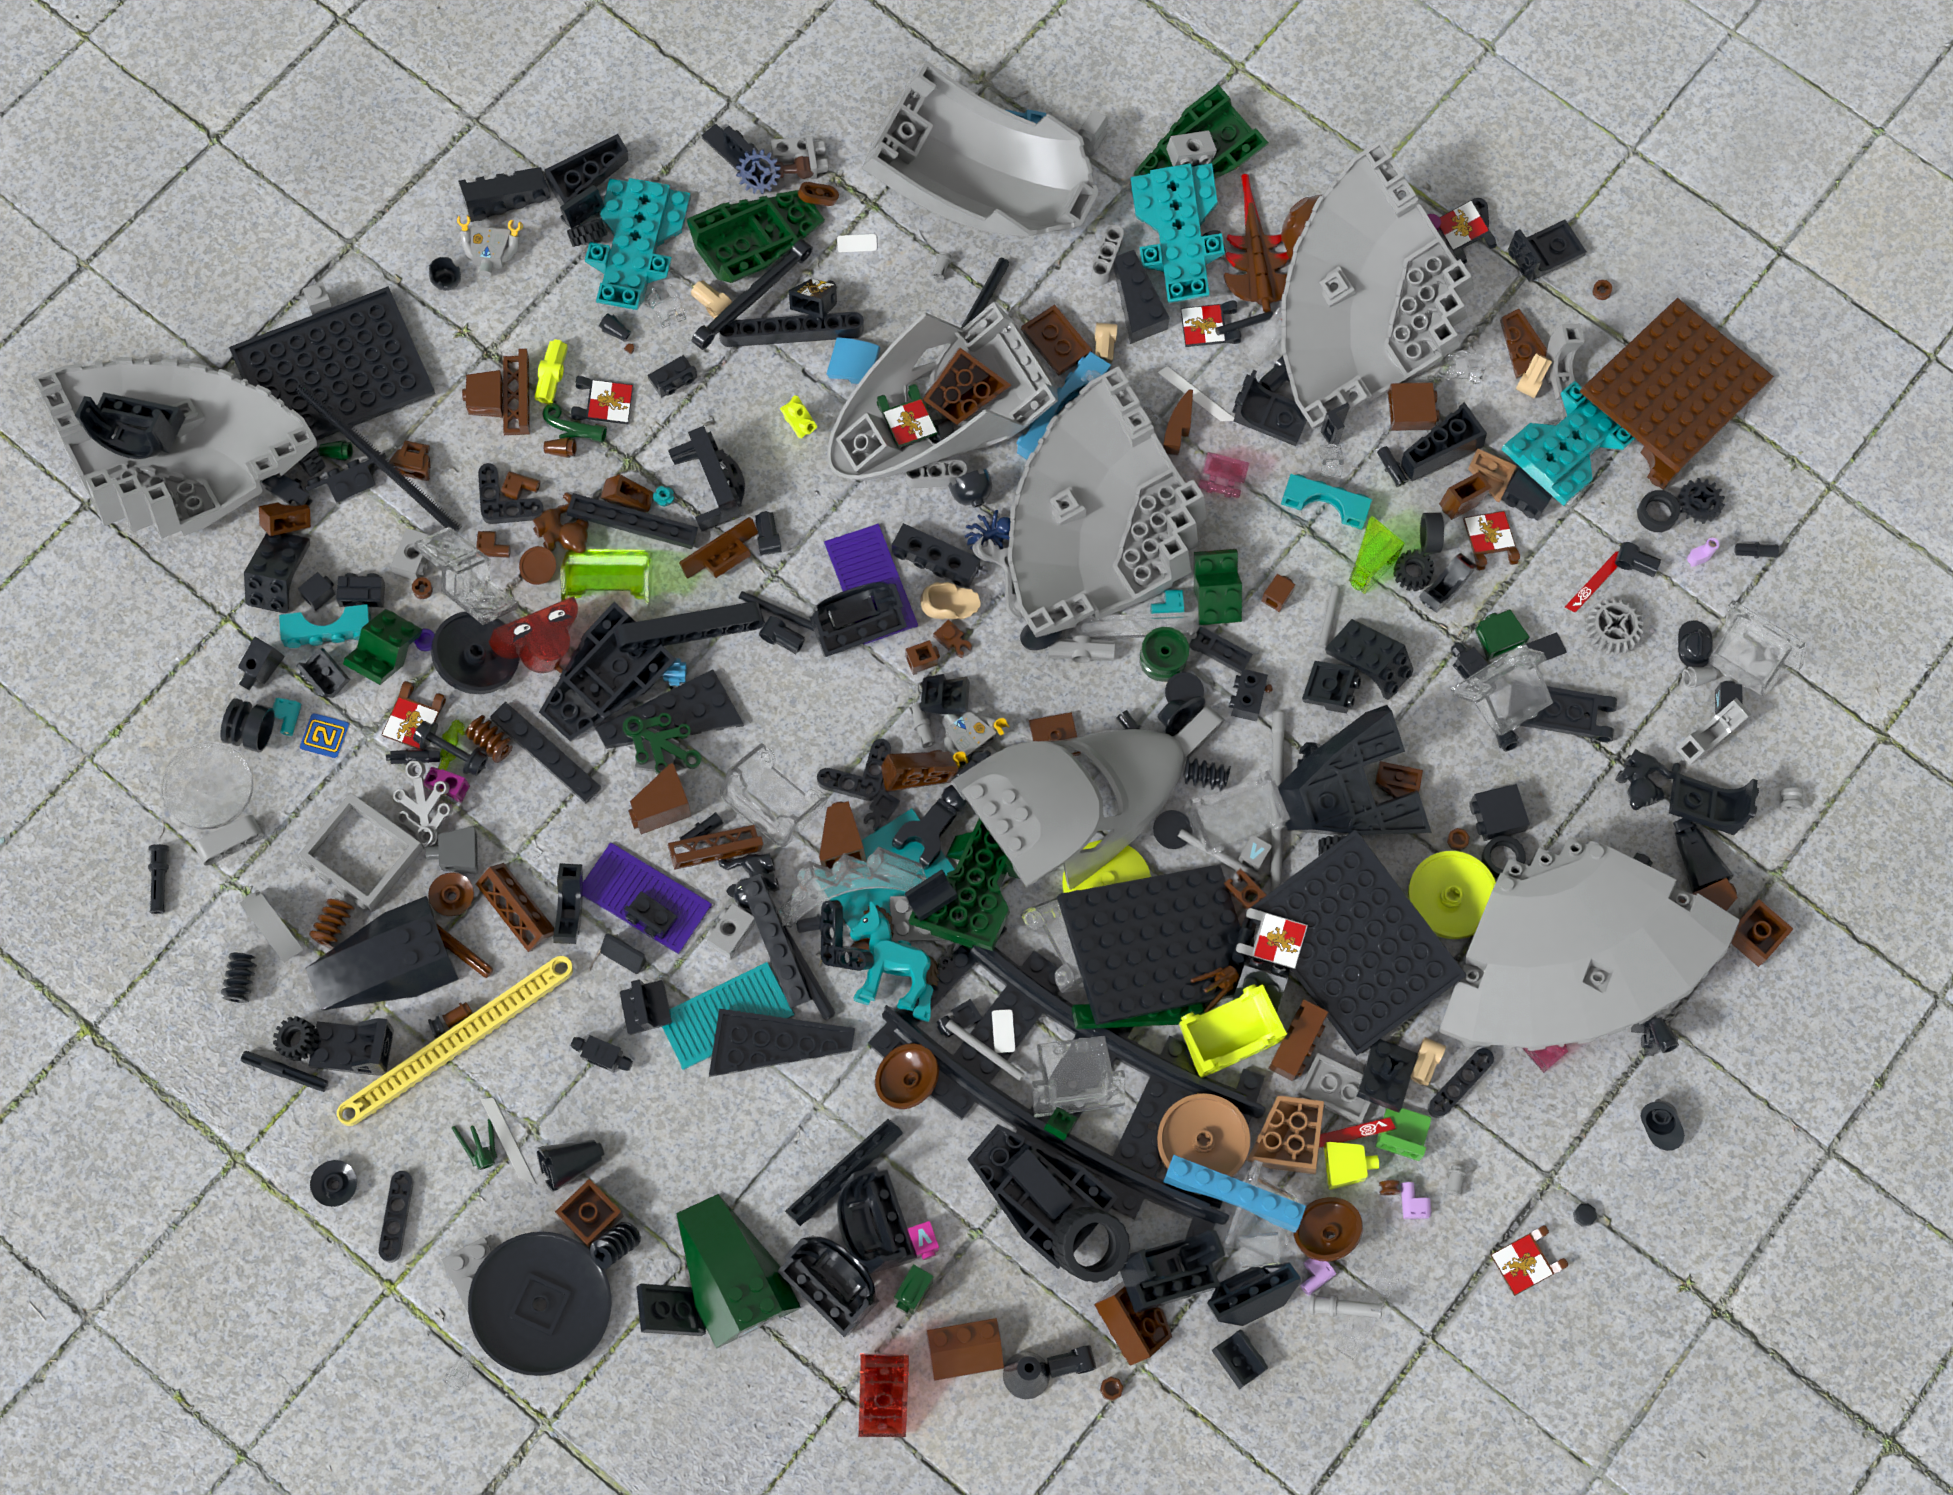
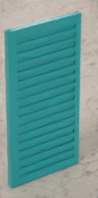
[662,962,795,1070]

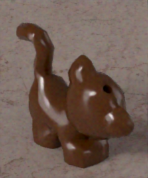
[532,492,589,554]

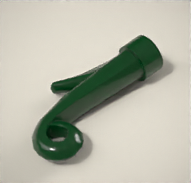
[542,403,607,443]

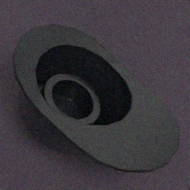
[1678,620,1713,667]
[1157,696,1205,736]
[1640,1098,1685,1151]

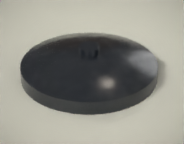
[431,611,520,694]

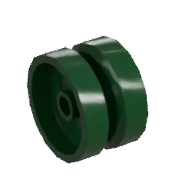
[1139,626,1189,682]

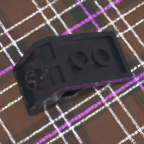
[308,1018,394,1076]

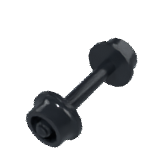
[413,721,488,776]

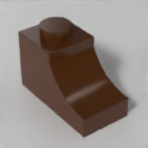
[1640,446,1680,490]
[601,474,654,513]
[259,502,311,536]

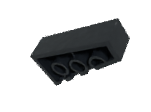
[544,134,629,206]
[458,167,550,222]
[1113,250,1170,344]
[1401,402,1487,482]

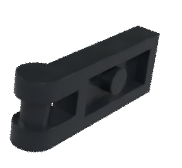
[1189,627,1253,674]

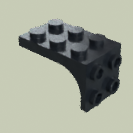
[1508,219,1587,282]
[1232,369,1307,446]
[244,532,310,613]
[1325,619,1414,700]
[1669,773,1759,835]
[1232,955,1290,1013]

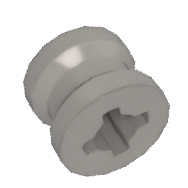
[1780,788,1803,811]

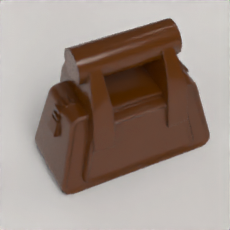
[389,440,431,481]

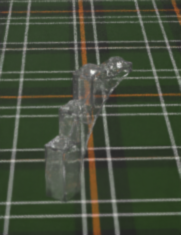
[779,847,926,928]

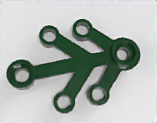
[623,713,702,775]

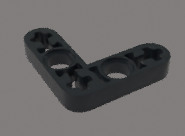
[478,463,544,524]
[817,739,891,801]
[820,900,874,971]

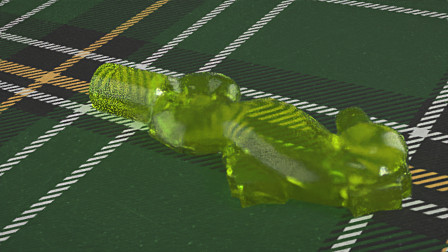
[438,719,465,771]

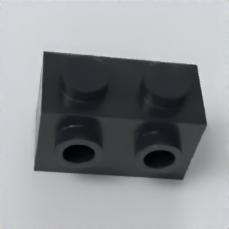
[1229,668,1268,722]

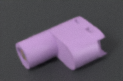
[1686,537,1719,567]
[1401,1182,1432,1219]
[1300,1258,1336,1296]

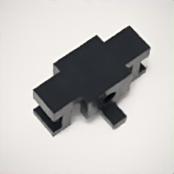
[262,475,313,506]

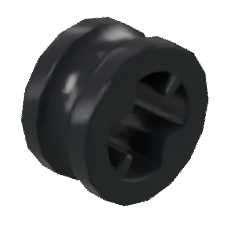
[428,1015,445,1038]

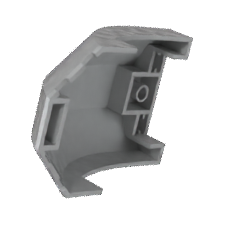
[862,61,1099,236]

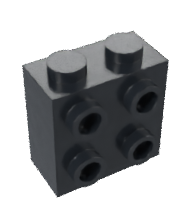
[1469,784,1530,841]

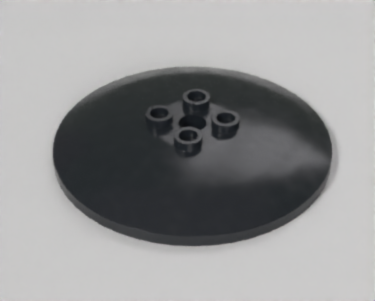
[468,1231,612,1376]

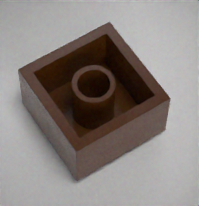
[1731,899,1793,967]
[555,1179,624,1249]

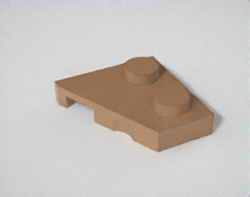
[1468,449,1516,502]

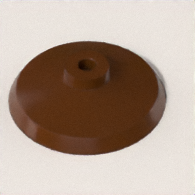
[519,546,556,585]

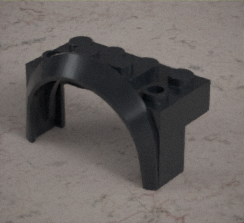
[75,392,186,459]
[668,425,745,532]
[809,581,907,657]
[837,1166,918,1274]
[1120,1230,1226,1313]
[777,1235,879,1337]

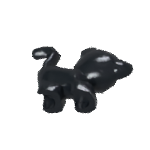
[1615,749,1681,810]
[718,853,780,916]

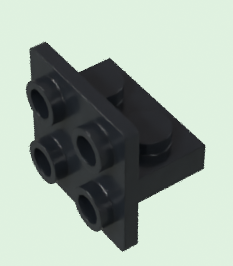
[620,979,672,1035]

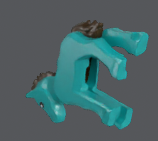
[850,901,940,1022]

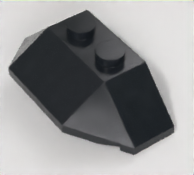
[1207,1262,1301,1326]

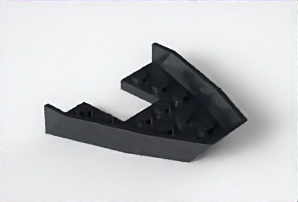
[1274,705,1432,836]

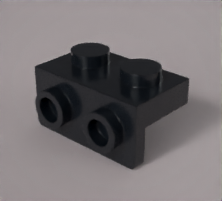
[296,648,351,698]
[1211,1329,1268,1390]

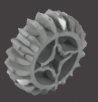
[1585,597,1644,655]

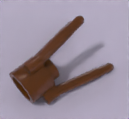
[1191,966,1239,1013]

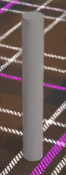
[1318,586,1340,648]

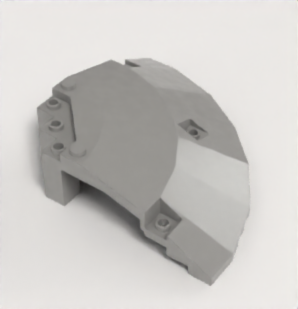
[1281,140,1474,430]
[33,357,317,539]
[1008,366,1207,637]
[1440,837,1740,1051]

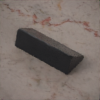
[600,933,647,974]

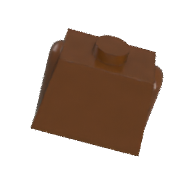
[462,370,503,418]
[1439,471,1492,520]

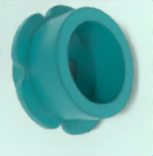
[653,486,674,507]

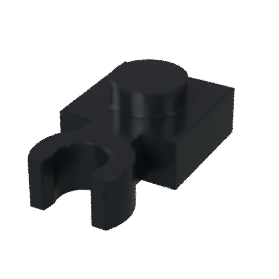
[864,789,900,831]

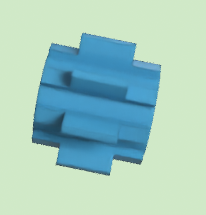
[663,658,687,686]

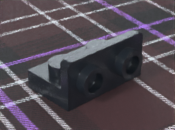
[560,185,605,228]
[647,355,697,398]
[624,891,678,940]
[1631,1015,1664,1056]

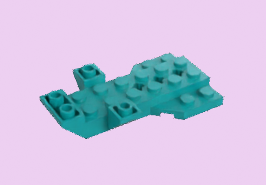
[1130,163,1225,303]
[585,178,691,310]
[1501,381,1635,506]

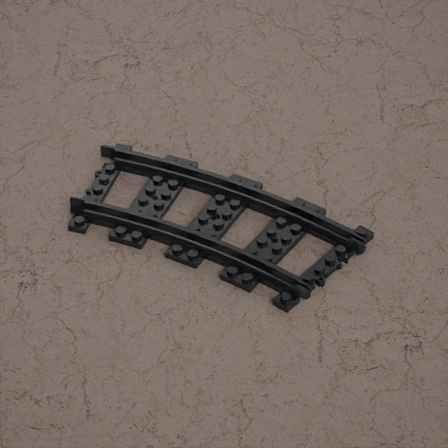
[868,926,1266,1238]

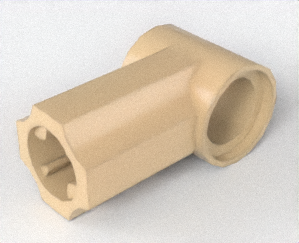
[691,280,732,319]
[1095,322,1117,364]
[1516,353,1552,399]
[1410,1037,1446,1086]

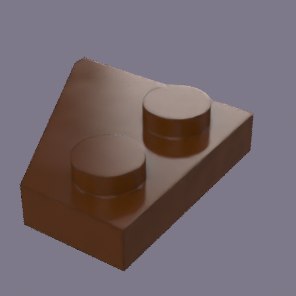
[1375,761,1423,798]

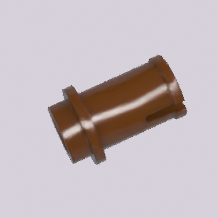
[442,1002,473,1028]

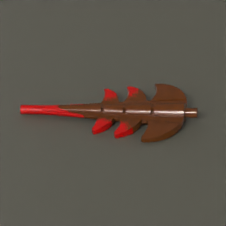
[1224,174,1289,312]

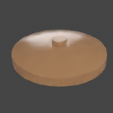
[1157,1094,1250,1177]

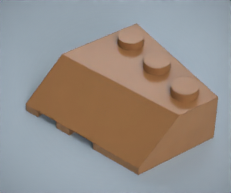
[1247,1095,1324,1175]

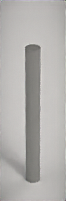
[1178,829,1259,881]
[945,1019,1024,1080]

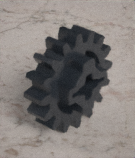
[1677,478,1725,524]

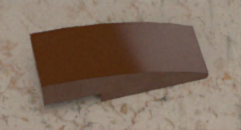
[1163,389,1193,455]

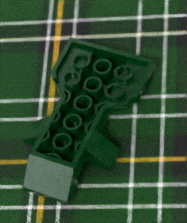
[908,818,1020,951]

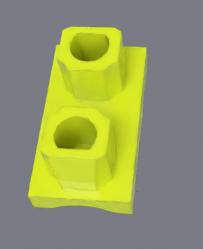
[780,395,817,439]

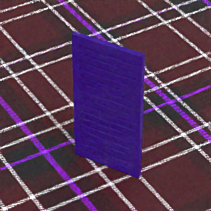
[824,523,918,645]
[583,842,712,955]

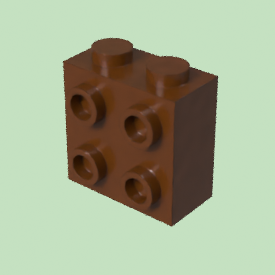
[1388,382,1439,431]

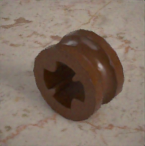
[1592,279,1612,300]
[412,577,433,599]
[1379,1180,1400,1196]

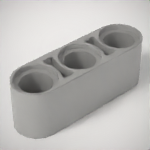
[1091,224,1124,286]
[905,460,967,488]
[1175,705,1225,763]
[194,815,263,866]

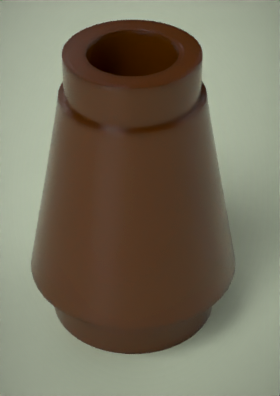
[543,437,577,458]

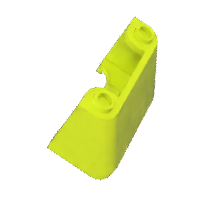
[1179,984,1287,1078]

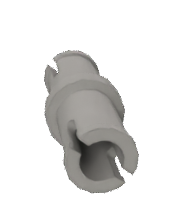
[909,703,935,748]

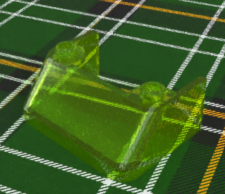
[560,550,653,603]

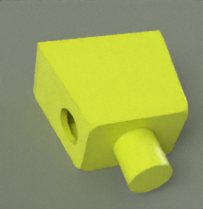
[1323,1142,1379,1190]

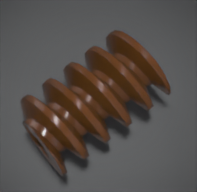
[465,715,513,763]
[309,898,355,949]

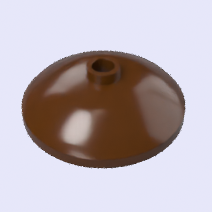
[875,1044,939,1109]
[1293,1197,1363,1261]

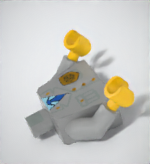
[457,215,523,277]
[944,711,1010,768]

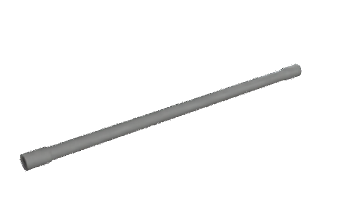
[1271,711,1285,1013]

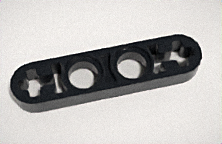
[1427,1048,1494,1118]
[378,1171,413,1263]

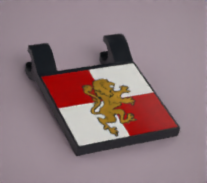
[1439,200,1497,264]
[1181,300,1241,347]
[571,376,633,425]

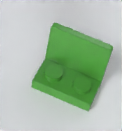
[1375,1108,1431,1161]

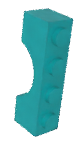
[1281,474,1372,530]
[279,604,371,648]

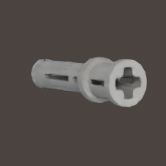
[1310,1293,1382,1319]

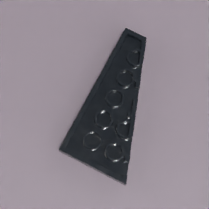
[595,669,744,749]
[709,1008,855,1077]

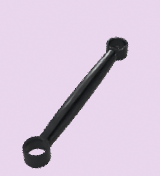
[691,239,813,350]

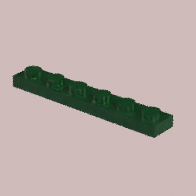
[1072,1003,1206,1029]

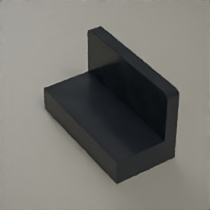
[1320,402,1350,448]
[905,870,958,922]

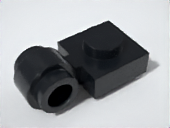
[936,999,982,1038]

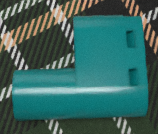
[1150,589,1184,617]
[272,698,302,736]

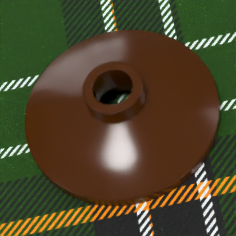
[428,872,474,916]

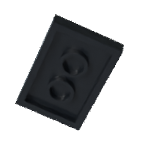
[1356,1039,1418,1113]
[636,1283,706,1336]

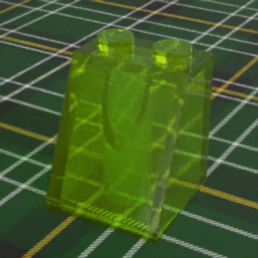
[1348,516,1405,594]

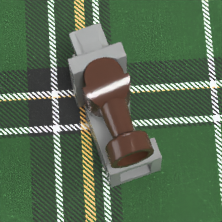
[771,136,828,179]

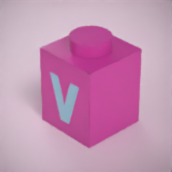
[908,1221,939,1260]

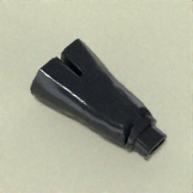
[1673,818,1734,893]

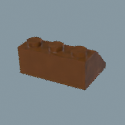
[926,1318,1004,1381]

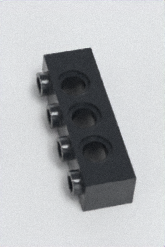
[892,523,981,588]

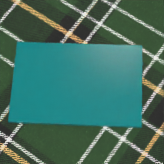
[812,808,955,930]

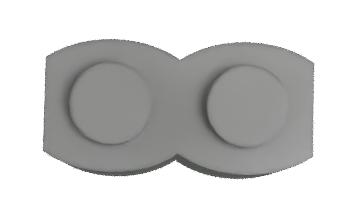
[1078,110,1108,156]

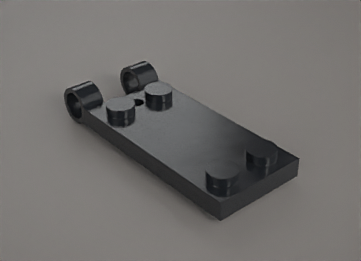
[1506,680,1618,743]

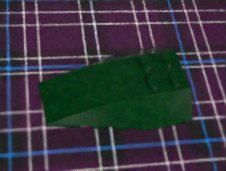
[1133,84,1269,192]
[687,190,825,283]
[676,1194,801,1349]

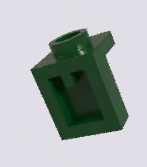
[1044,1107,1077,1140]

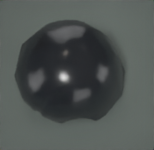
[429,257,461,291]

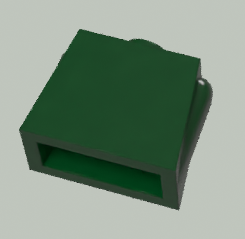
[1475,609,1530,661]
[894,1264,934,1315]

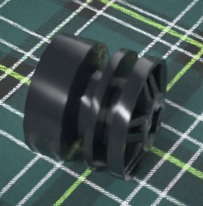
[220,698,275,753]

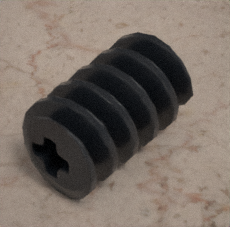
[1183,756,1231,792]
[221,952,257,1003]
[590,1222,641,1269]

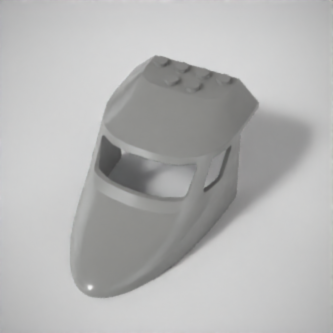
[827,302,1058,480]
[951,729,1183,890]

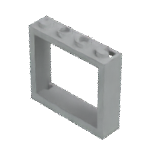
[298,792,423,912]

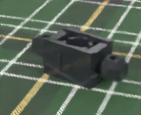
[1450,642,1496,695]
[570,1035,633,1073]

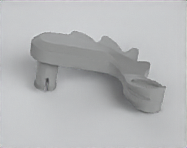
[972,536,1024,619]

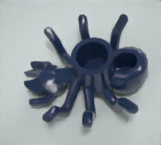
[965,510,1011,562]

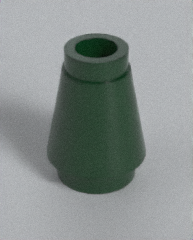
[319,440,353,461]

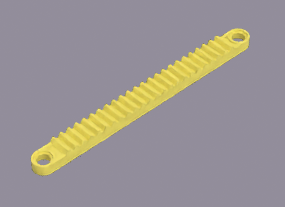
[337,956,573,1126]

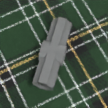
[1048,636,1115,663]

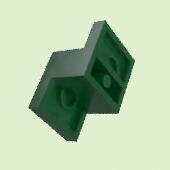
[1194,549,1242,625]
[343,609,423,685]

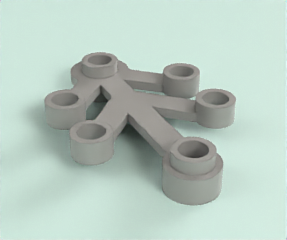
[393,761,453,847]

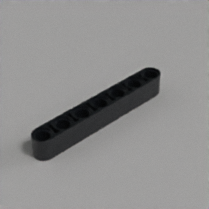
[719,312,864,347]
[613,602,765,653]

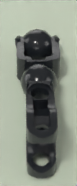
[892,750,991,870]

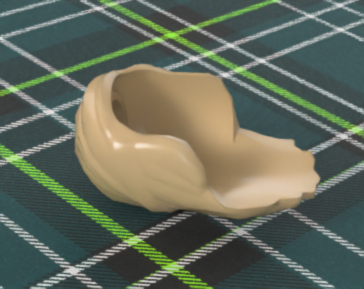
[920,582,981,620]

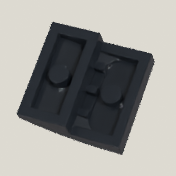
[920,674,970,714]

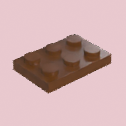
[1021,304,1092,376]

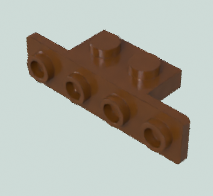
[679,517,758,578]

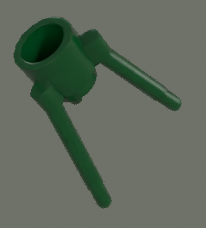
[452,1118,498,1170]

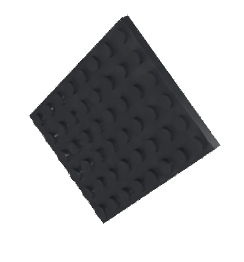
[229,286,436,441]
[1246,829,1467,1056]
[1057,864,1245,1025]

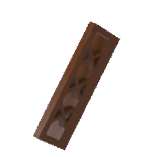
[503,348,530,436]
[668,825,764,870]
[475,863,554,952]

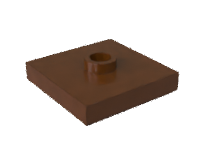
[1029,712,1081,756]

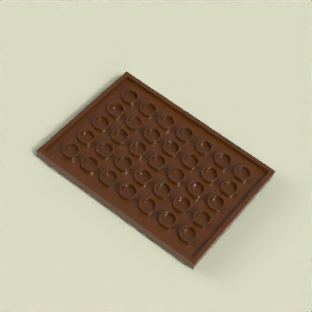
[1580,297,1774,473]

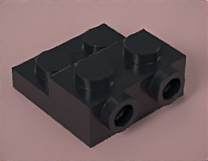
[1302,661,1361,714]

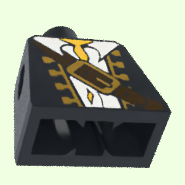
[788,279,837,318]

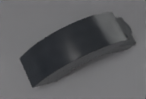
[1419,553,1477,613]
[553,863,583,944]

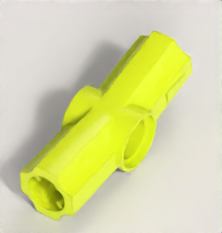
[534,339,568,404]

